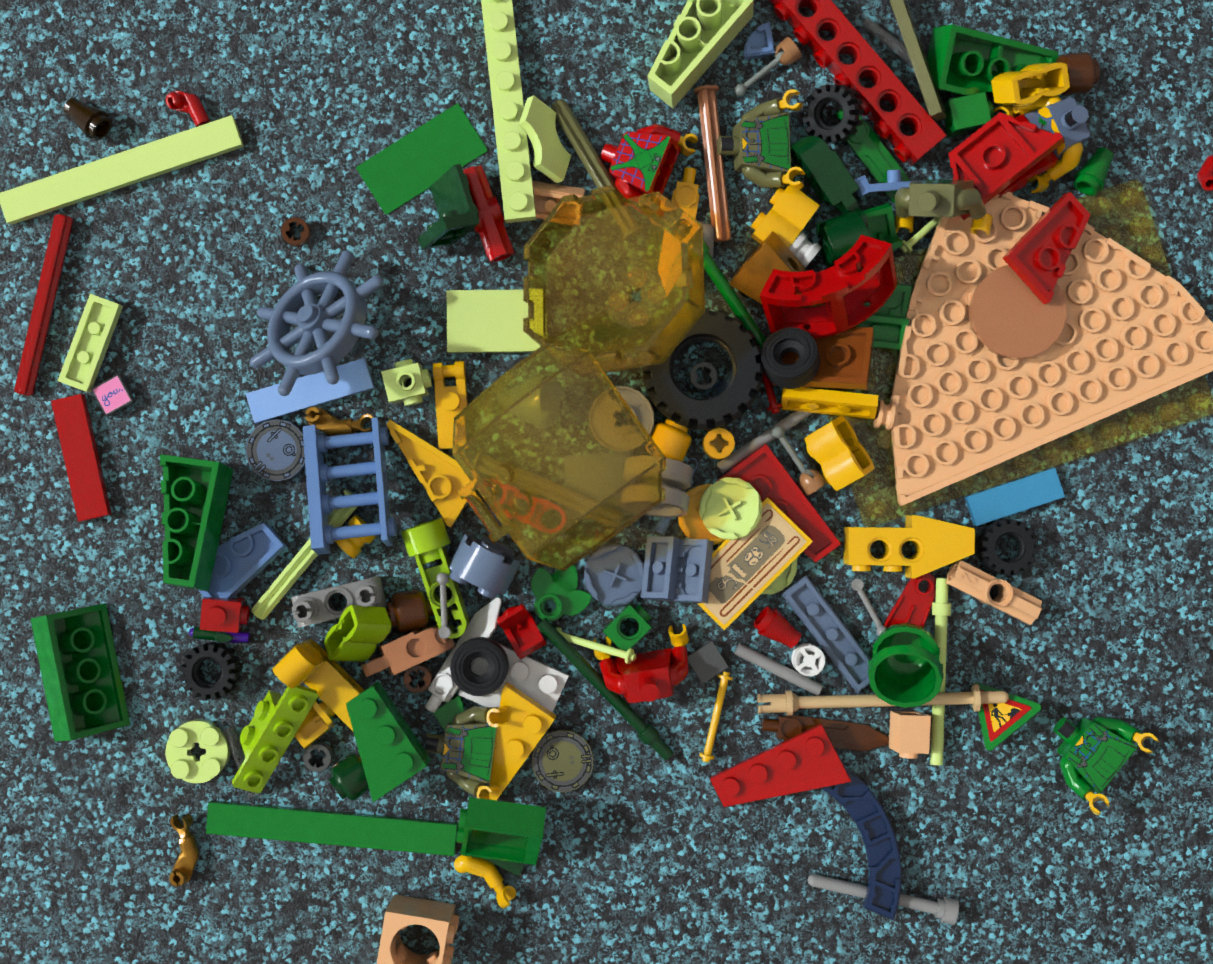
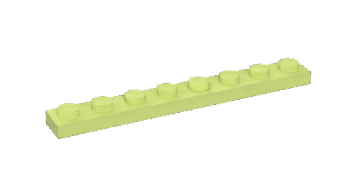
[481,0,537,223]

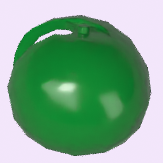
[868,622,944,708]

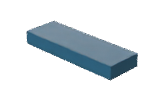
[964,468,1065,526]

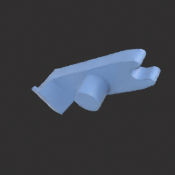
[854,169,911,197]

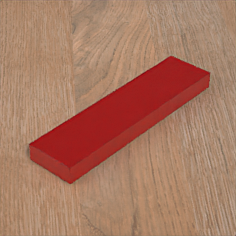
[51,394,112,522]

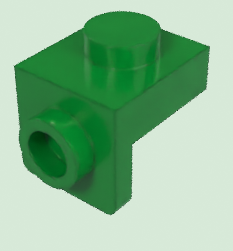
[864,203,903,252]

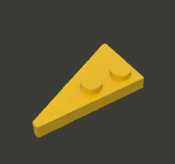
[386,419,483,528]
[489,681,556,801]

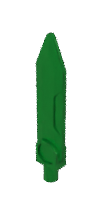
[835,108,911,203]

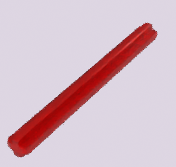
[14,214,73,396]

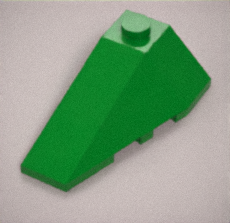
[927,24,1059,95]

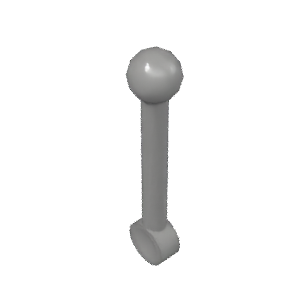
[436,572,451,639]
[851,579,887,636]

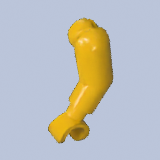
[454,855,516,909]

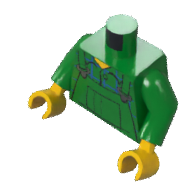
[1053,716,1159,815]

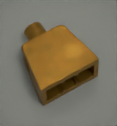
[729,231,805,304]

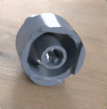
[449,531,522,599]

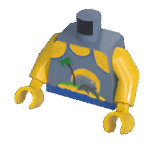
[994,95,1090,193]

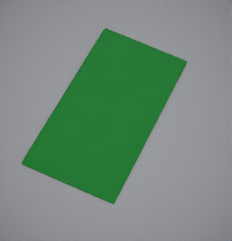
[356,103,488,215]

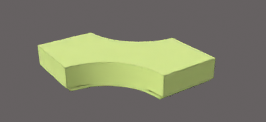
[519,95,571,183]

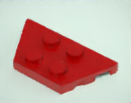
[948,112,1065,220]

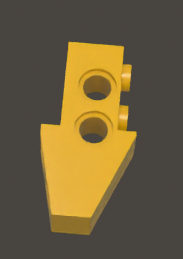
[843,515,975,578]

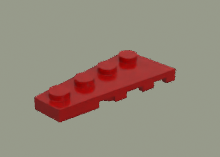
[716,444,841,562]
[710,723,851,807]

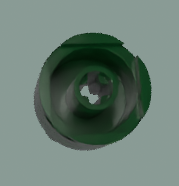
[816,210,876,272]

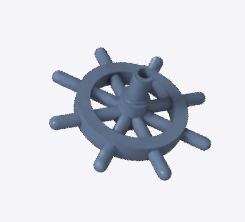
[250,250,384,396]

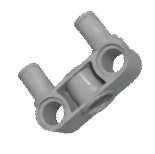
[291,576,386,628]

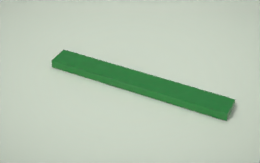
[206,800,458,856]

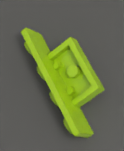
[232,685,318,793]

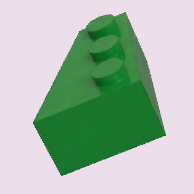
[346,681,431,802]

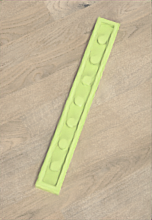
[0,115,244,225]

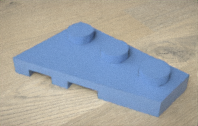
[199,523,288,599]

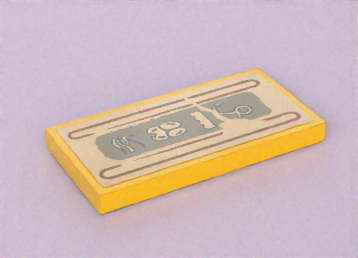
[697,497,813,630]

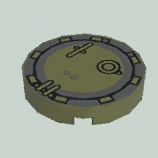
[532,729,594,792]

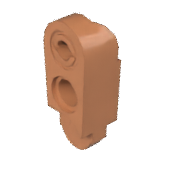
[361,625,456,677]

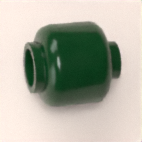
[328,753,369,800]

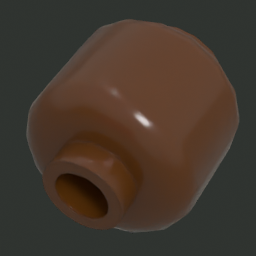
[1055,52,1100,96]
[386,589,434,632]

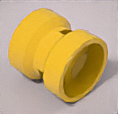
[335,515,377,559]

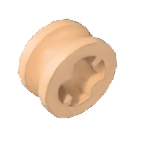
[874,400,896,430]

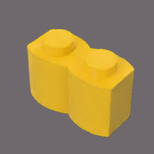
[991,63,1070,105]
[750,185,820,248]
[804,416,875,491]

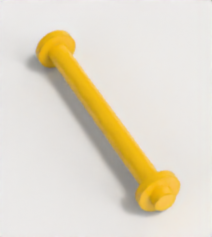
[699,671,733,762]

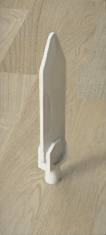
[425,597,502,713]

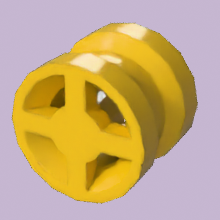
[702,428,735,460]

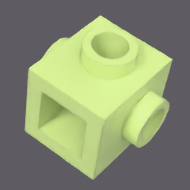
[381,359,432,406]

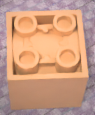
[376,894,460,964]

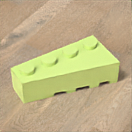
[647,0,754,109]

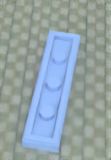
[246,358,375,424]

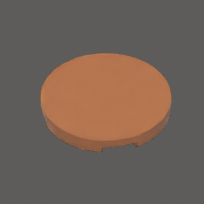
[969,265,1067,360]

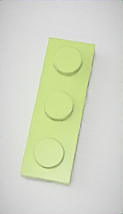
[58,294,123,393]

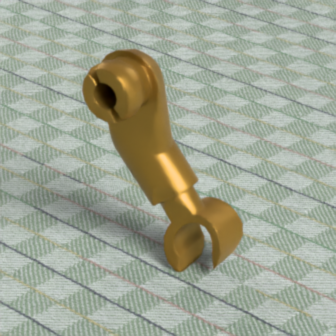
[305,406,374,436]
[169,814,199,887]

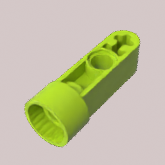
[400,518,469,639]

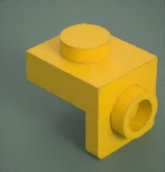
[294,701,335,749]

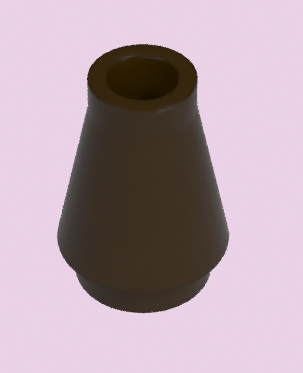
[63,98,112,140]

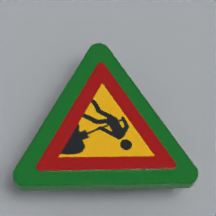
[975,682,1041,751]

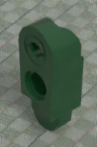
[790,136,860,215]

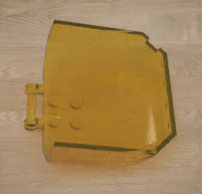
[452,341,666,571]

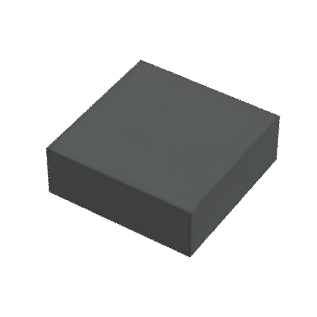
[688,640,729,684]

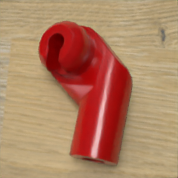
[166,91,210,127]
[1196,155,1213,191]

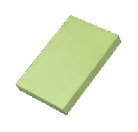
[446,289,541,353]

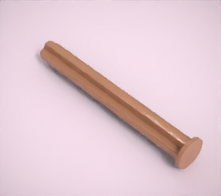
[694,85,731,242]

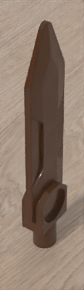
[761,714,889,752]

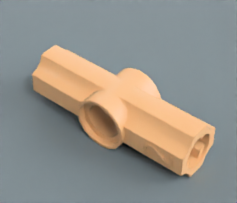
[946,560,1042,625]

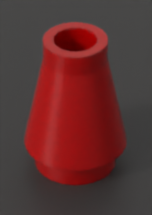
[753,606,801,649]

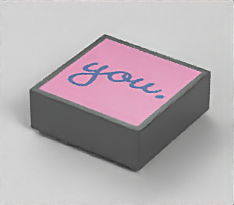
[91,374,136,417]

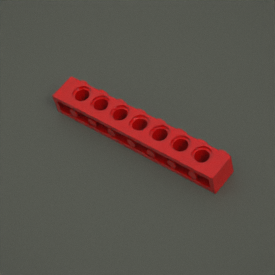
[769,0,947,167]

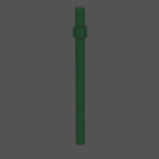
[536,618,674,761]

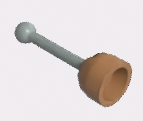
[734,37,802,96]
[772,426,826,496]

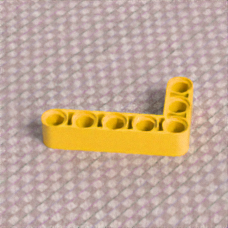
[272,639,365,731]

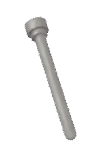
[808,874,959,925]

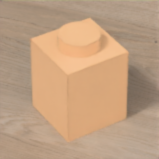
[889,710,931,759]

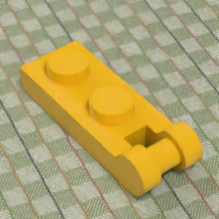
[433,361,471,450]

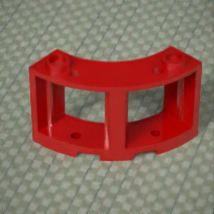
[759,234,897,338]

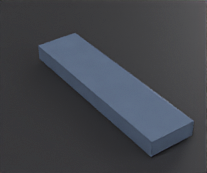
[781,575,871,693]

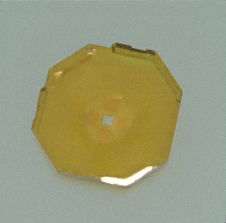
[523,185,705,377]

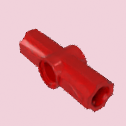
[463,165,515,263]

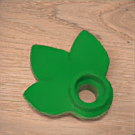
[531,565,592,622]

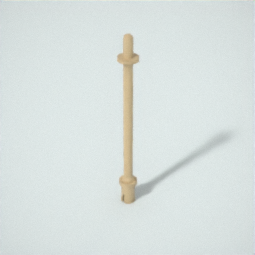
[757,683,1009,716]

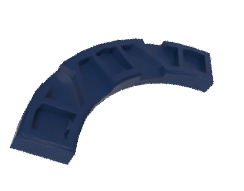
[821,767,901,920]

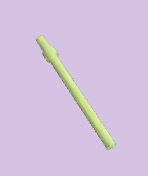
[930,577,951,766]

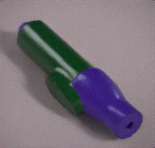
[189,626,251,643]

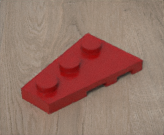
[1002,192,1091,304]

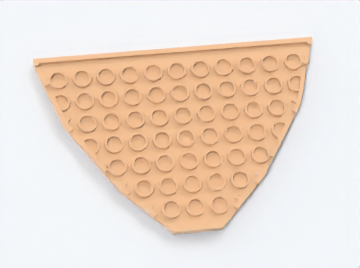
[890,192,1213,506]

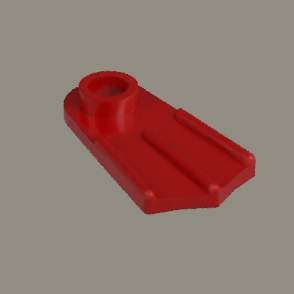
[883,573,936,628]

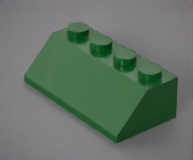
[30,603,130,742]

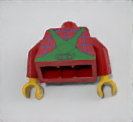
[601,124,698,225]

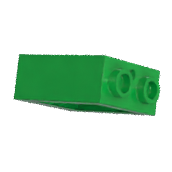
[456,797,546,865]

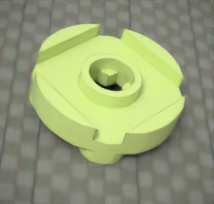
[165,719,231,783]

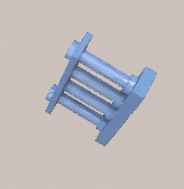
[303,417,397,555]

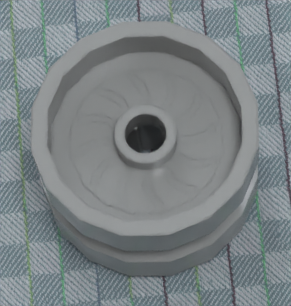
[619,456,693,518]

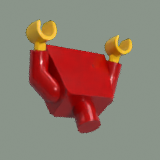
[593,624,689,703]

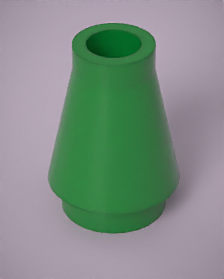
[1074,147,1114,196]

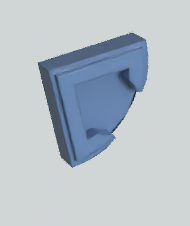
[743,22,775,60]

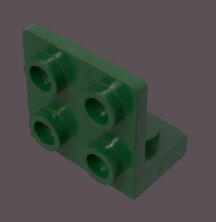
[418,164,480,250]

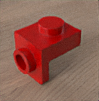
[200,597,250,633]
[496,604,547,660]

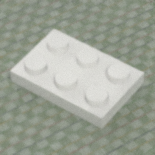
[458,642,569,712]

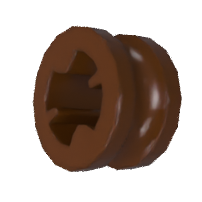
[281,217,311,247]
[403,664,433,693]

